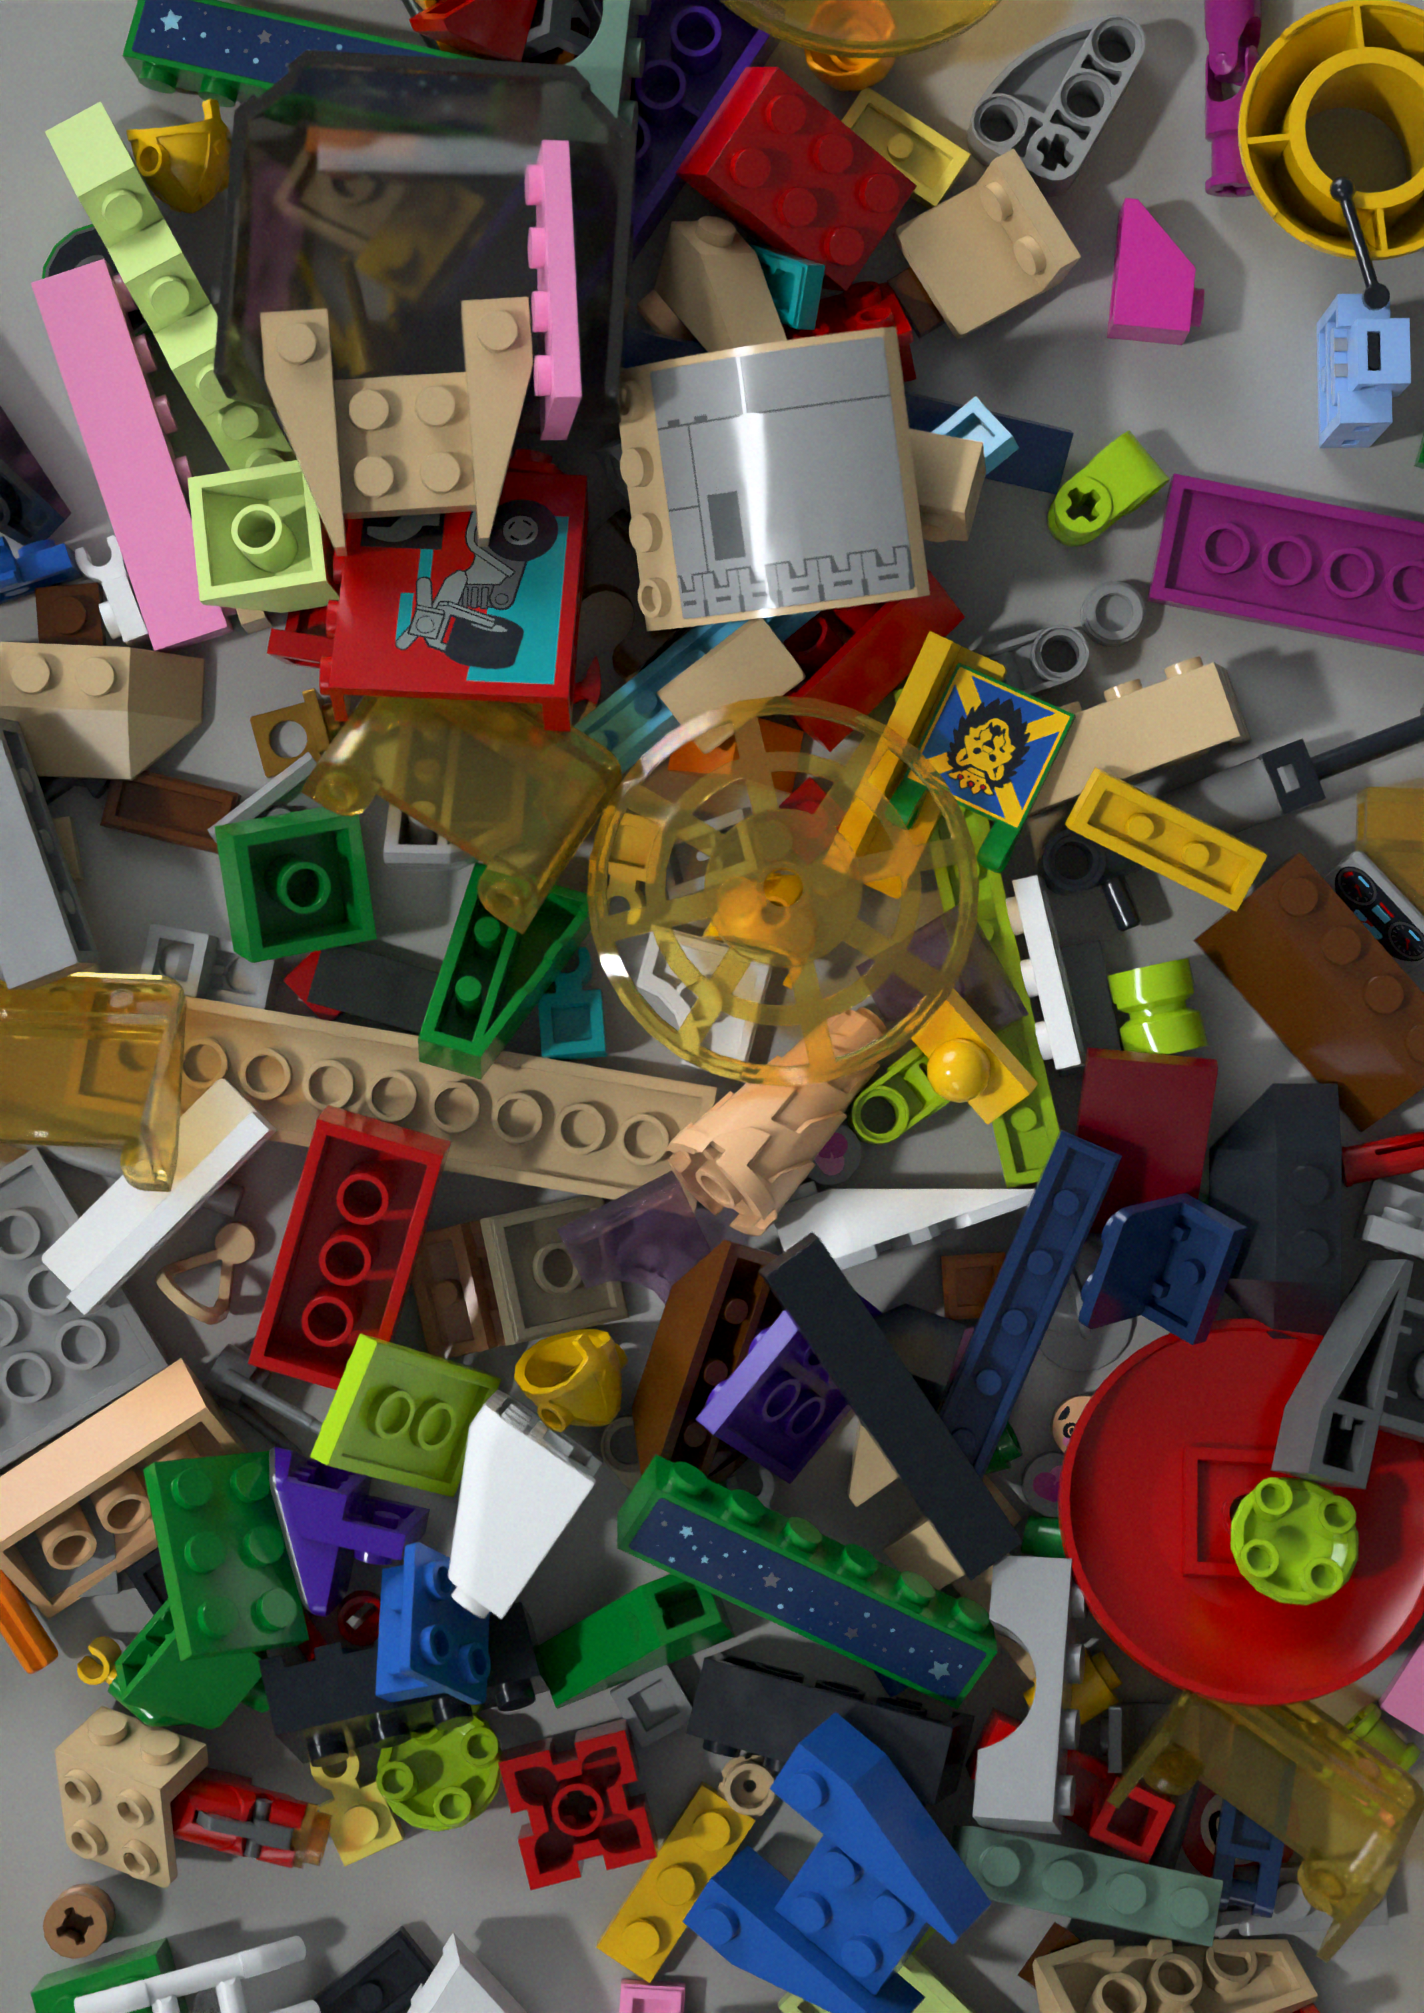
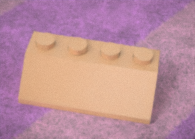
[0,1358,249,1619]

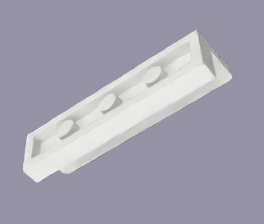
[42,1079,277,1315]

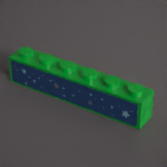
[122,0,517,162]
[617,1454,998,1709]

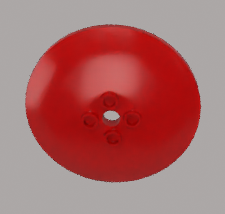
[1058,1318,1424,1707]

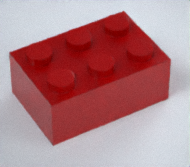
[675,67,917,292]

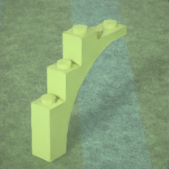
[45,101,297,471]

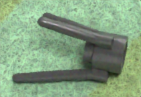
[205,1342,323,1455]

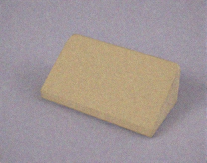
[656,618,805,754]

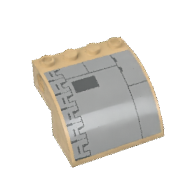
[611,327,930,632]

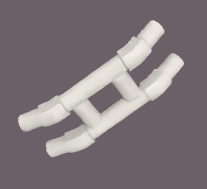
[74,1935,321,2013]

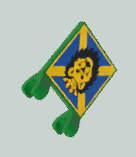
[884,662,1076,873]

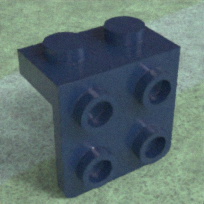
[1078,1193,1248,1345]

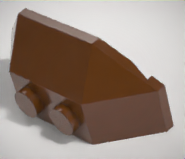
[631,1239,784,1484]

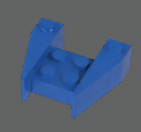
[682,1712,992,2013]

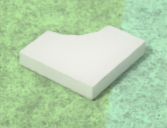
[636,924,775,1080]

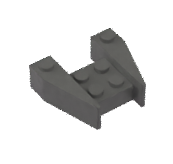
[1271,1259,1424,1489]

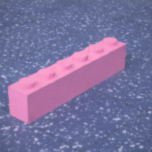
[31,259,237,653]

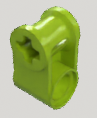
[1047,430,1170,547]
[847,1045,950,1145]

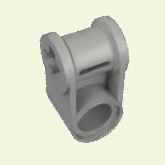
[972,624,1089,697]

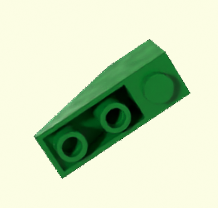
[539,1574,735,1709]

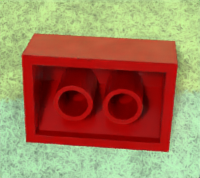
[774,569,965,752]

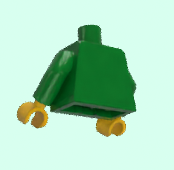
[77,1599,269,1730]

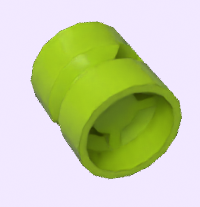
[1107,958,1208,1055]

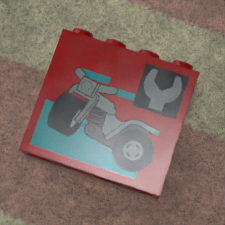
[319,472,590,732]

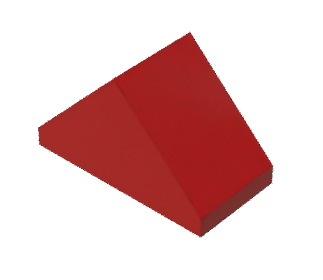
[409,0,537,62]

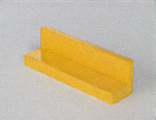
[821,631,1007,899]

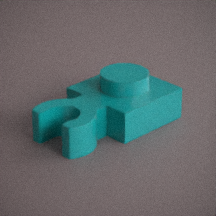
[538,947,608,1061]

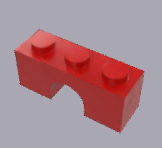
[965,1707,1176,1864]

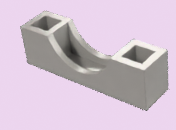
[973,1555,1089,1835]

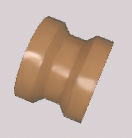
[43,1883,116,1959]

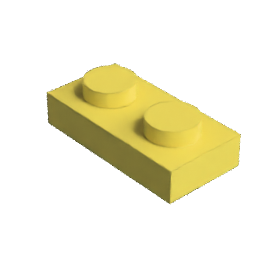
[841,87,971,210]

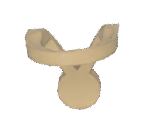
[155,1221,258,1325]

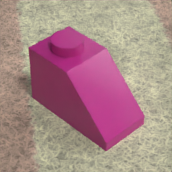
[1107,198,1204,345]

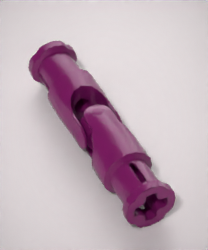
[1204,0,1262,198]

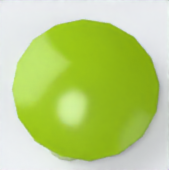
[1230,1477,1359,1605]
[376,1713,502,1832]

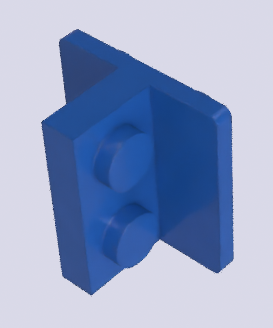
[375,1542,491,1705]

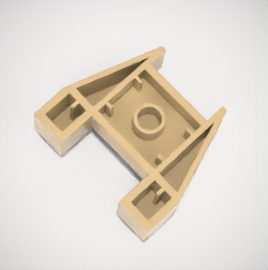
[260,297,533,556]

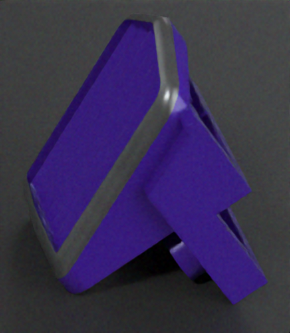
[269,1447,430,1617]

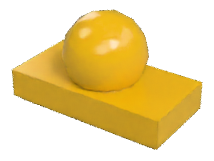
[903,988,1038,1125]

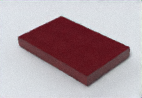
[1075,1047,1218,1234]

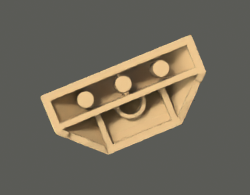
[0,642,206,781]

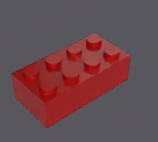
[248,1105,451,1390]

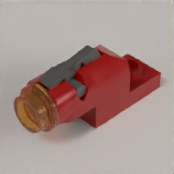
[170,1767,333,1869]

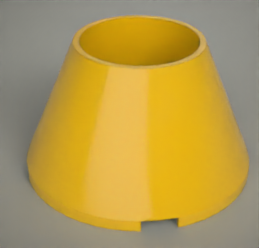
[1238,0,1424,261]

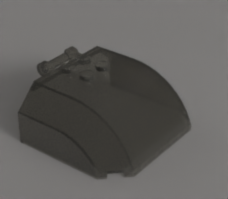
[214,50,637,434]

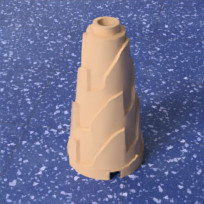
[666,1007,887,1236]

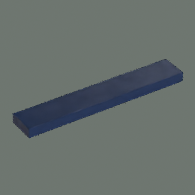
[938,1130,1122,1480]

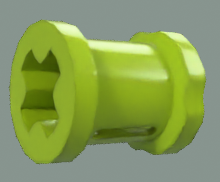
[1334,1703,1421,1790]

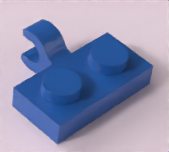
[0,536,83,604]

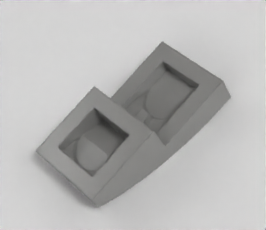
[138,923,285,1011]

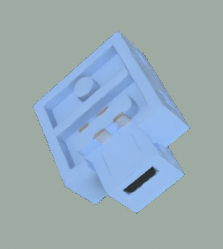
[1316,294,1411,448]

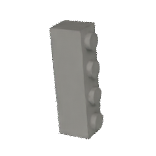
[0,718,101,990]

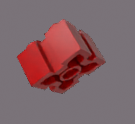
[498,1718,659,1890]

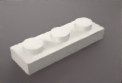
[1006,875,1086,1070]

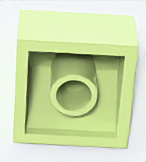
[188,460,341,613]

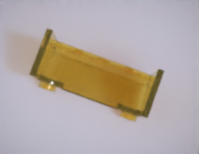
[1107,1689,1424,1963]

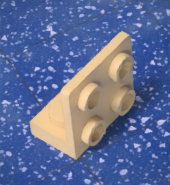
[893,149,1081,339]

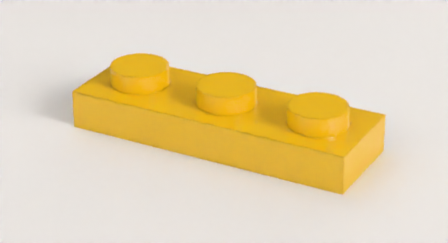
[1065,767,1268,912]
[596,1781,756,1983]

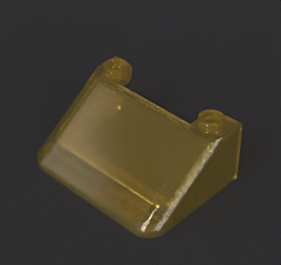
[0,972,187,1192]

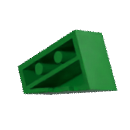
[418,862,599,1079]

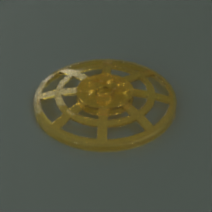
[587,696,979,1087]

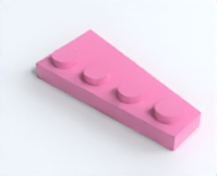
[525,140,582,440]

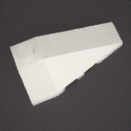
[774,1181,1035,1270]

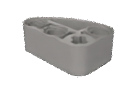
[966,14,1146,197]

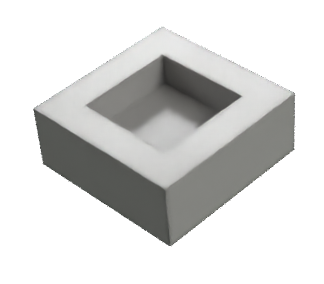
[610,1664,693,1749]

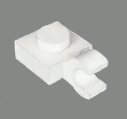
[75,535,152,649]

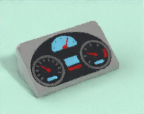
[1323,850,1424,974]

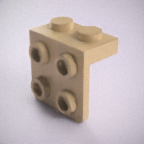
[54,1706,208,1888]

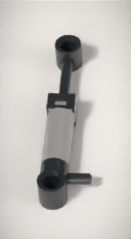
[1037,704,1424,932]

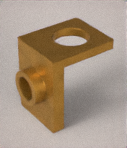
[250,688,345,778]

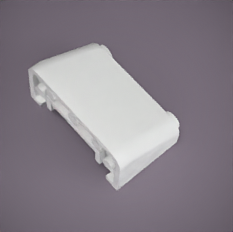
[448,1390,604,1619]

